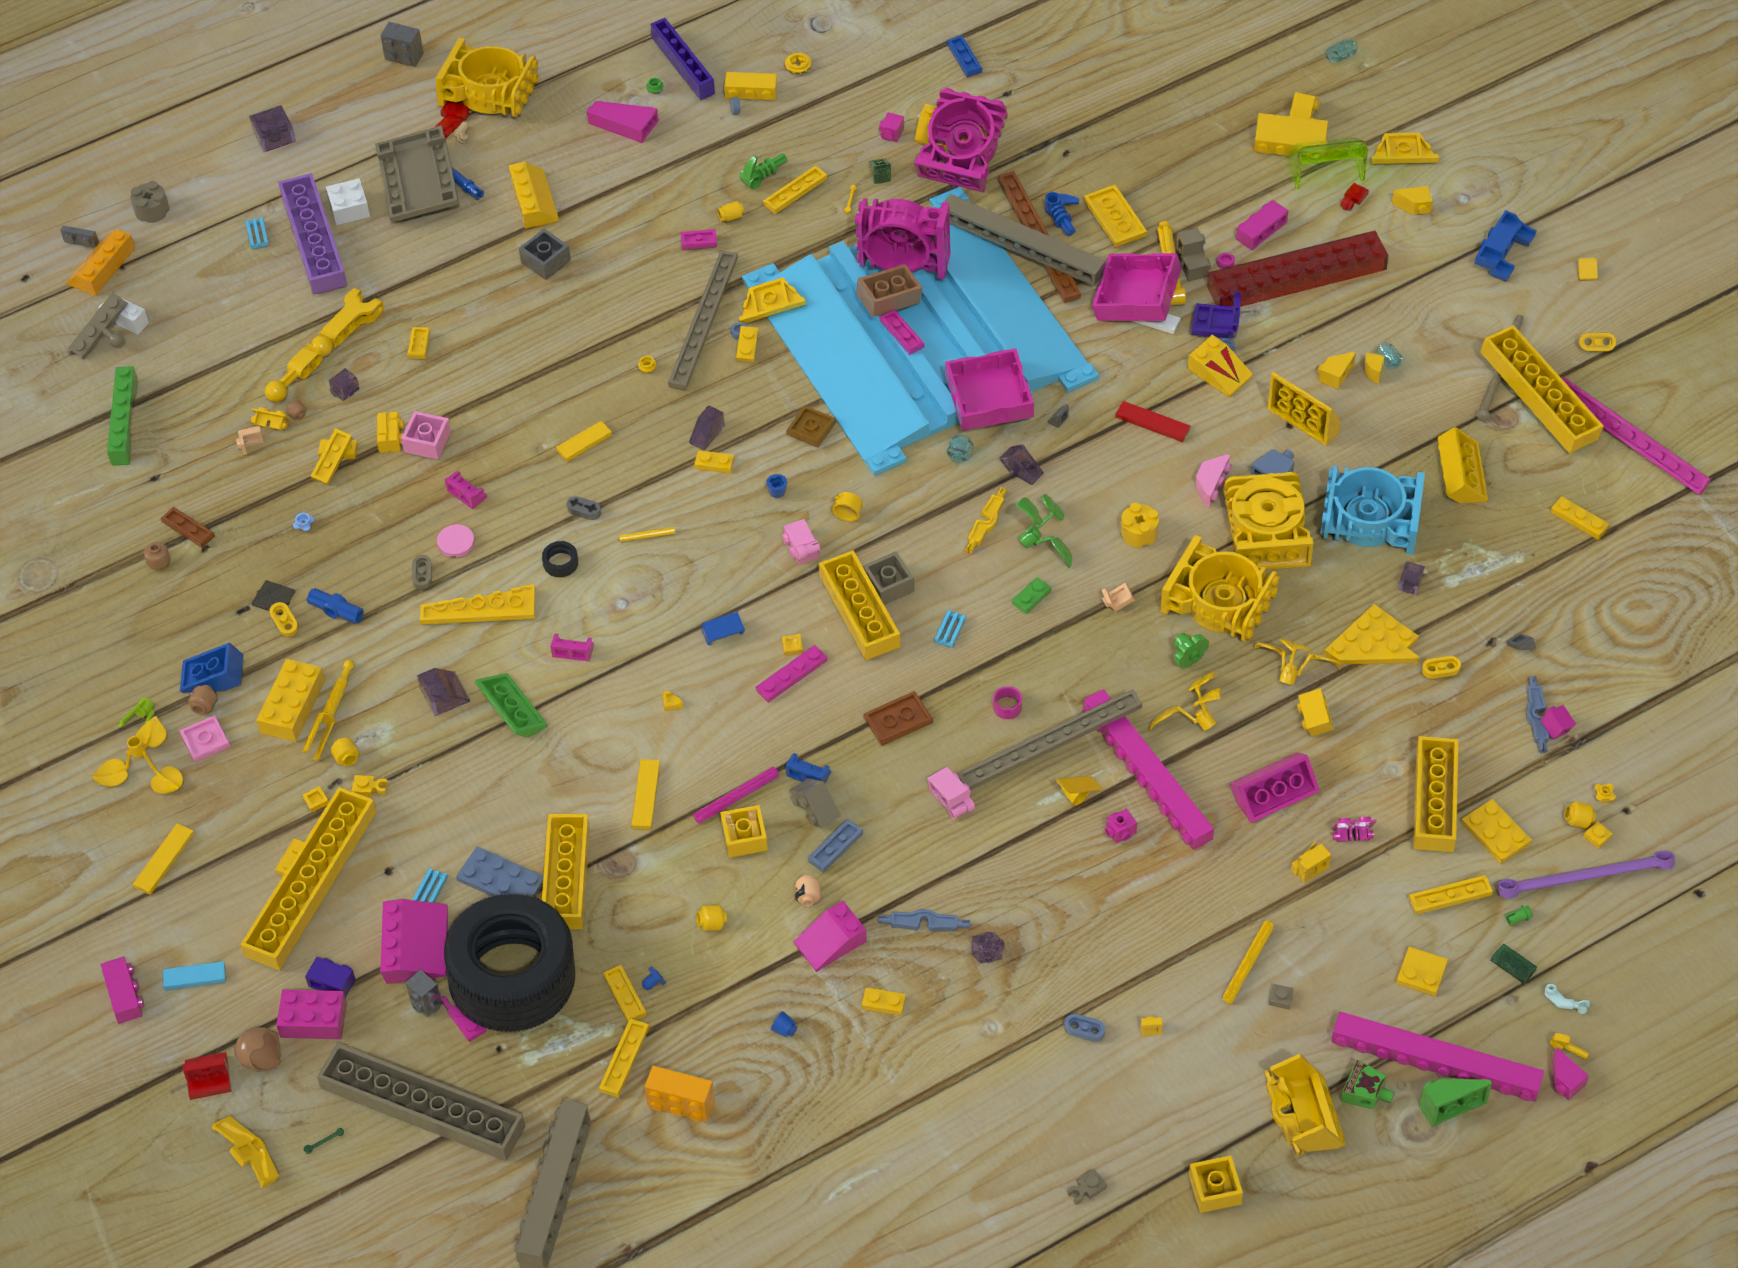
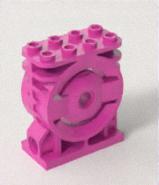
[914,88,1008,193]
[855,198,951,279]

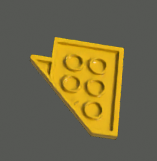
[1324,604,1419,665]

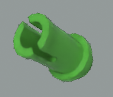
[1505,905,1533,926]

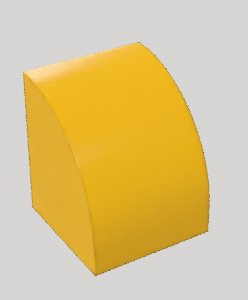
[1364,352,1384,384]

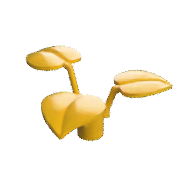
[1254,639,1341,686]
[1149,671,1221,731]
[91,716,183,794]

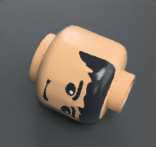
[795,875,820,907]

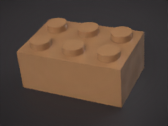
[856,264,922,318]

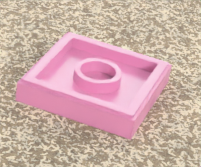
[179,715,231,763]

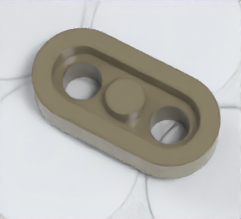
[412,555,432,590]

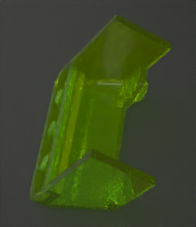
[1290,137,1368,189]

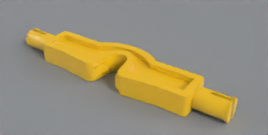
[965,487,1007,554]
[1264,1069,1305,1156]

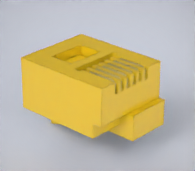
[1291,841,1331,883]

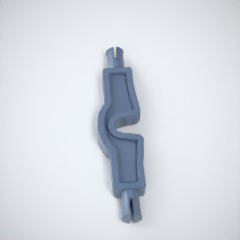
[1526,676,1549,753]
[878,909,970,932]

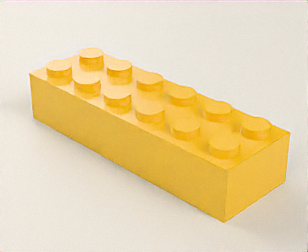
[819,550,901,661]
[1413,736,1459,853]
[542,814,590,930]

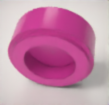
[1217,253,1235,270]

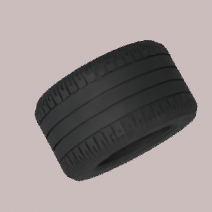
[444,893,575,1032]

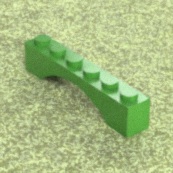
[107,366,138,466]

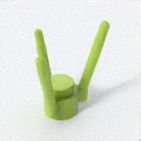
[118,697,155,728]

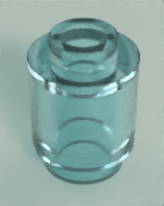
[1377,342,1403,369]

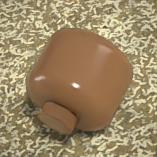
[286,399,306,420]

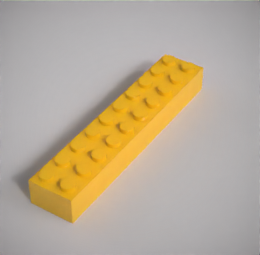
[240,787,377,971]

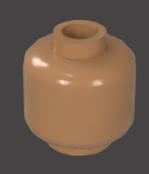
[144,542,170,570]
[188,685,217,715]

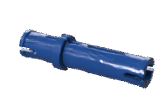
[452,167,484,200]

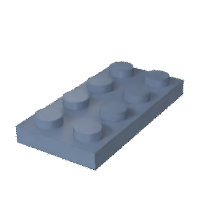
[456,846,543,897]

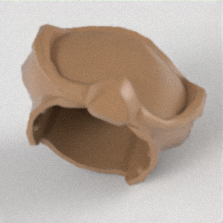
[234,1027,281,1072]

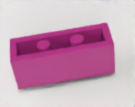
[1236,200,1289,250]
[100,956,144,1024]

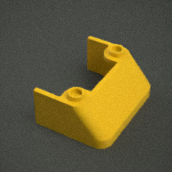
[1270,1054,1346,1152]

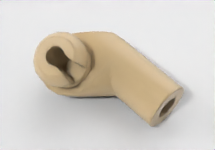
[454,122,469,143]

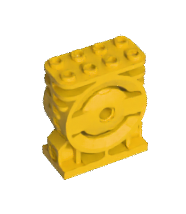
[435,38,539,117]
[1224,472,1314,570]
[1160,535,1280,642]

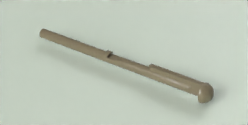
[1476,315,1524,421]

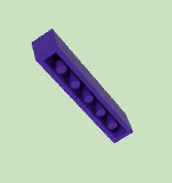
[650,18,715,100]

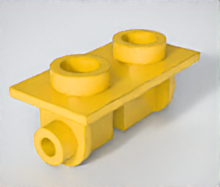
[251,407,291,431]

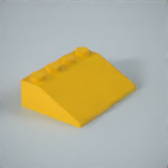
[1267,372,1341,446]

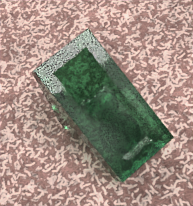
[869,158,891,184]

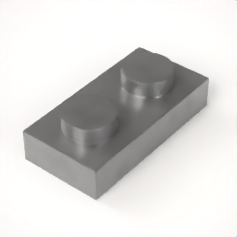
[60,225,99,248]

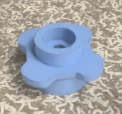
[293,513,314,531]

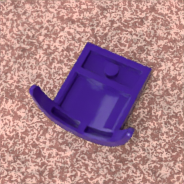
[1191,291,1241,339]

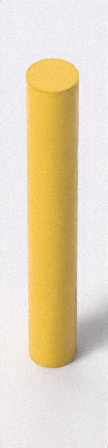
[619,527,675,542]

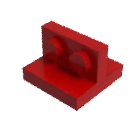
[182,1052,232,1100]

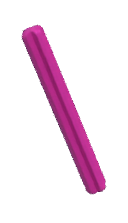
[693,767,779,824]

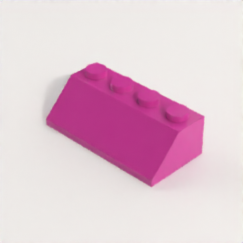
[1229,752,1320,823]

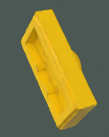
[408,327,431,359]

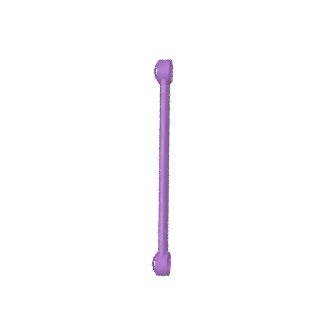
[1498,850,1675,898]

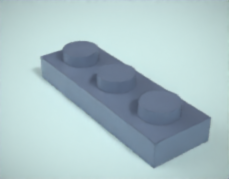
[808,819,863,873]

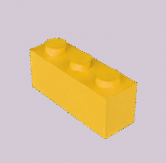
[724,72,778,101]

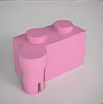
[782,519,821,565]
[927,767,975,820]

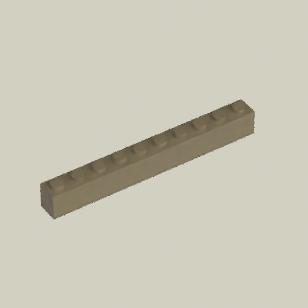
[940,194,1106,286]

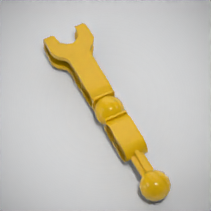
[264,288,384,403]

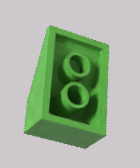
[1419,1079,1492,1127]

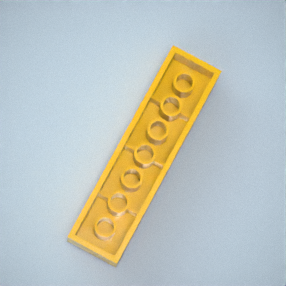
[1480,325,1604,454]

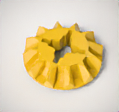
[785,53,812,75]

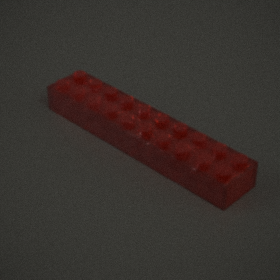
[1207,230,1389,307]

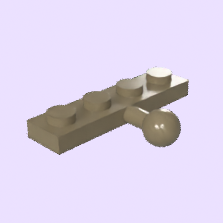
[68,292,128,360]

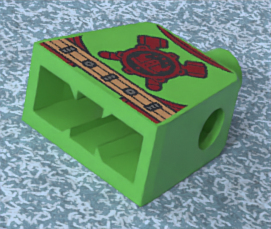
[1341,1059,1395,1109]

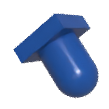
[642,967,667,990]

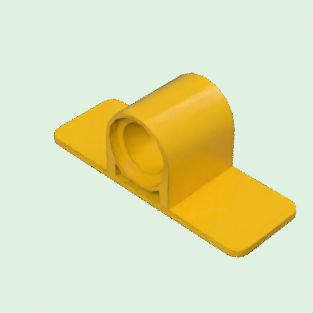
[1057,776,1102,806]

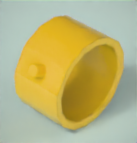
[832,492,863,522]

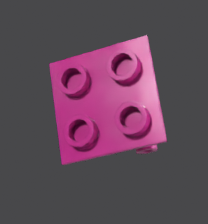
[1331,817,1377,842]

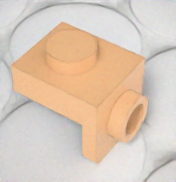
[236,426,264,455]
[1102,583,1135,612]

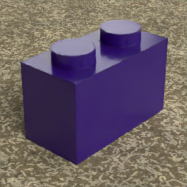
[305,957,356,998]

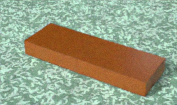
[161,506,215,548]

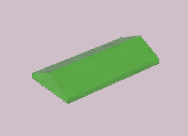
[475,673,548,738]

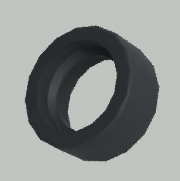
[542,541,578,577]

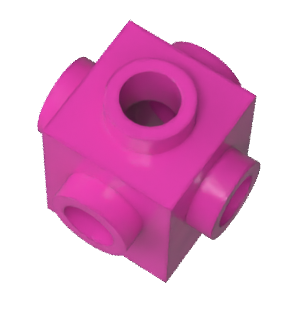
[1105,808,1137,844]

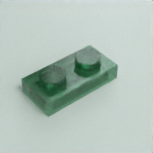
[1490,943,1537,984]

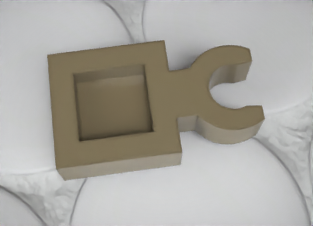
[1067,1169,1107,1205]

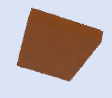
[863,691,933,746]

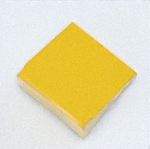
[1577,258,1598,280]

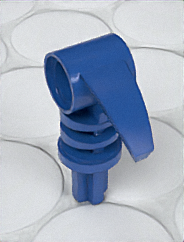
[1045,192,1079,236]

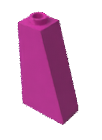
[586,101,659,143]

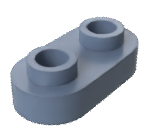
[1064,1014,1105,1042]

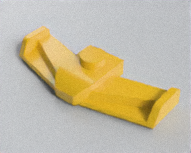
[212,1116,280,1189]

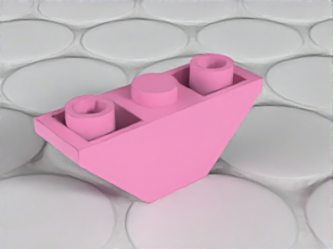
[1195,454,1232,507]

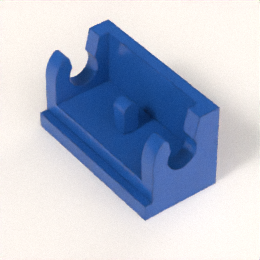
[701,611,745,645]
[786,753,831,783]

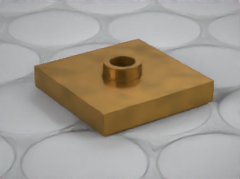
[786,405,836,448]

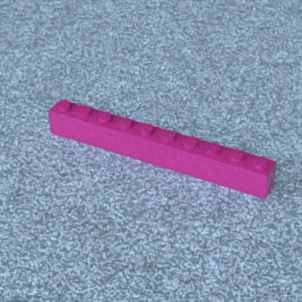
[1083,689,1214,850]
[1331,1011,1544,1102]

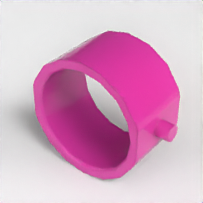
[993,686,1022,719]

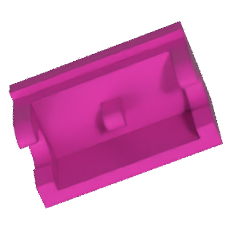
[445,471,487,509]
[550,633,594,662]

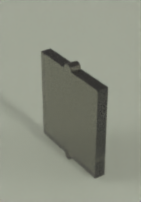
[251,580,296,615]

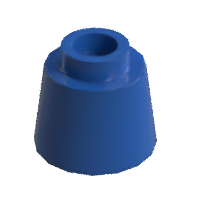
[766,474,787,498]
[771,1011,798,1037]

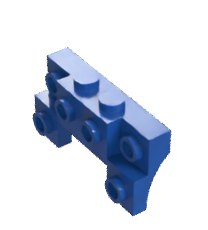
[1475,210,1537,282]

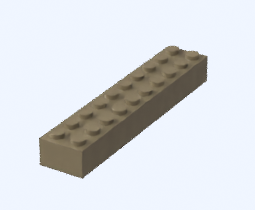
[317,1043,525,1161]

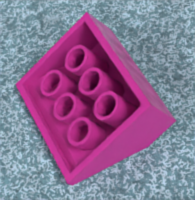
[380,899,448,984]

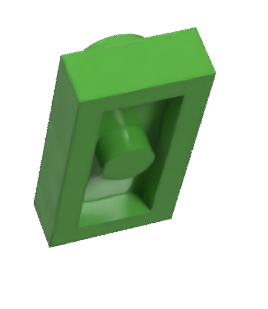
[1012,577,1052,614]

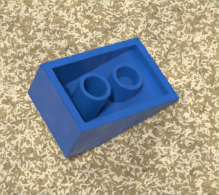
[180,642,244,693]

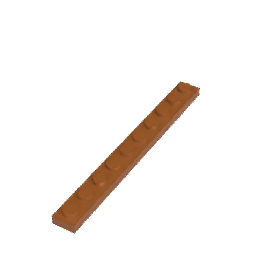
[998,171,1081,303]

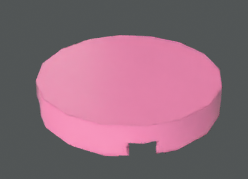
[437,524,475,558]

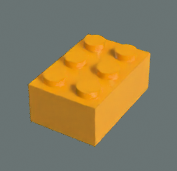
[644,1066,715,1122]

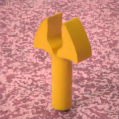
[1550,1033,1589,1059]

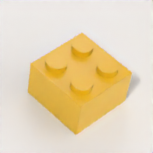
[720,805,768,858]
[1189,1155,1243,1213]

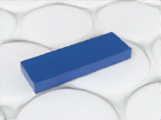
[947,35,982,77]

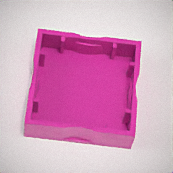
[1092,253,1182,321]
[945,348,1034,431]

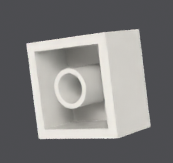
[326,178,370,225]

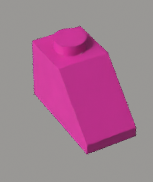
[1552,1048,1589,1101]

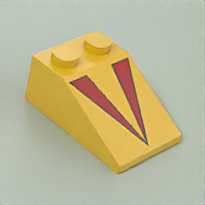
[1188,335,1253,398]

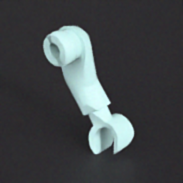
[1544,984,1590,1014]

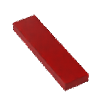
[1115,401,1190,442]

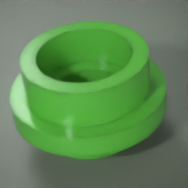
[646,77,664,93]

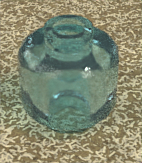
[947,434,973,462]

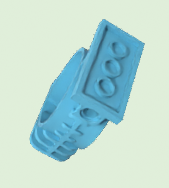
[1320,465,1425,555]

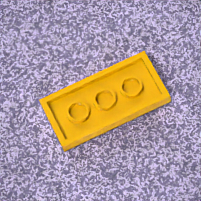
[1084,185,1147,248]

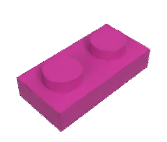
[681,229,717,250]

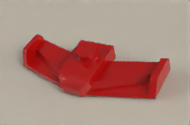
[435,101,470,138]

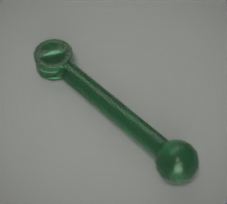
[304,1128,344,1154]

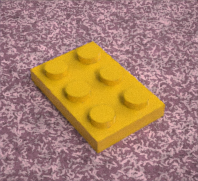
[1461,799,1532,864]

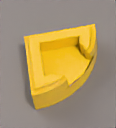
[662,691,684,711]

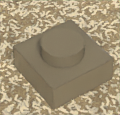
[1269,984,1294,1010]

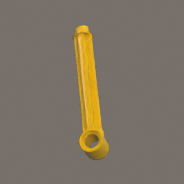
[1157,221,1186,306]

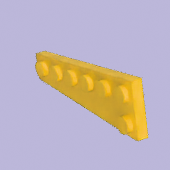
[420,584,535,625]

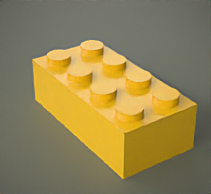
[256,659,325,742]

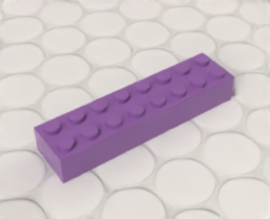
[278,173,347,295]

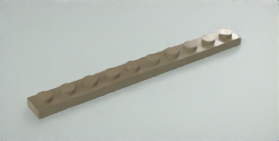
[668,250,738,390]
[957,689,1143,790]

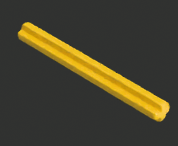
[1222,920,1274,1004]

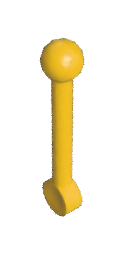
[844,185,857,214]

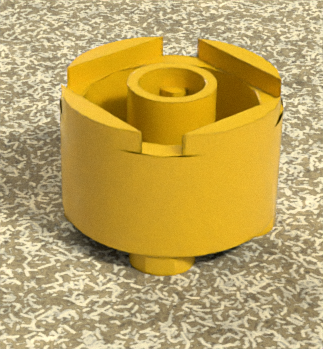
[1120,503,1159,548]

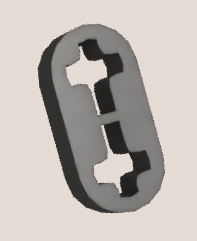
[567,496,601,520]

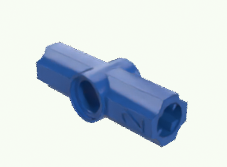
[306,588,364,624]

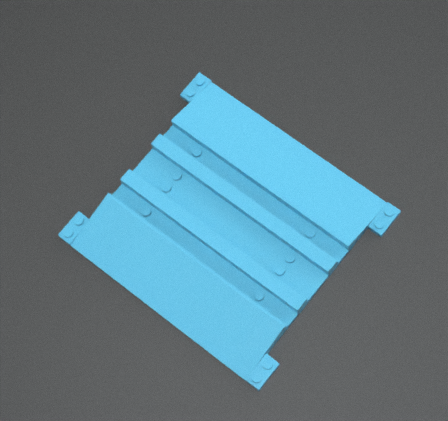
[742,187,1099,476]

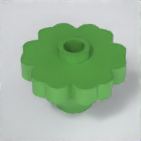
[1173,633,1209,669]

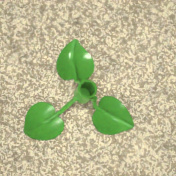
[1016,494,1072,569]

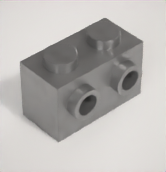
[405,969,442,1017]

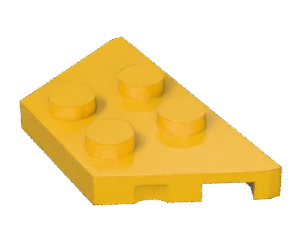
[1371,133,1439,164]
[739,277,807,323]

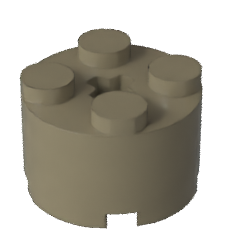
[130,181,169,223]

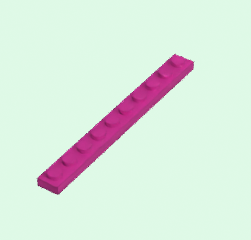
[1562,377,1712,495]

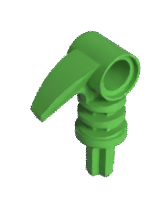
[740,153,787,189]

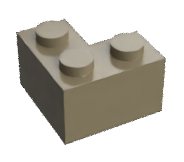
[1176,228,1211,282]
[789,778,841,828]

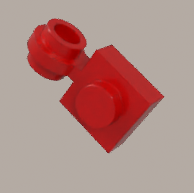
[1340,183,1369,211]

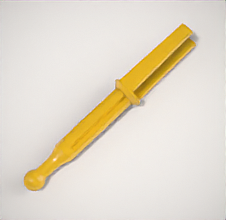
[302,660,355,761]

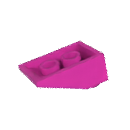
[793,901,867,972]

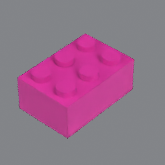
[276,990,347,1039]

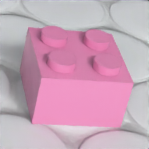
[401,411,451,460]

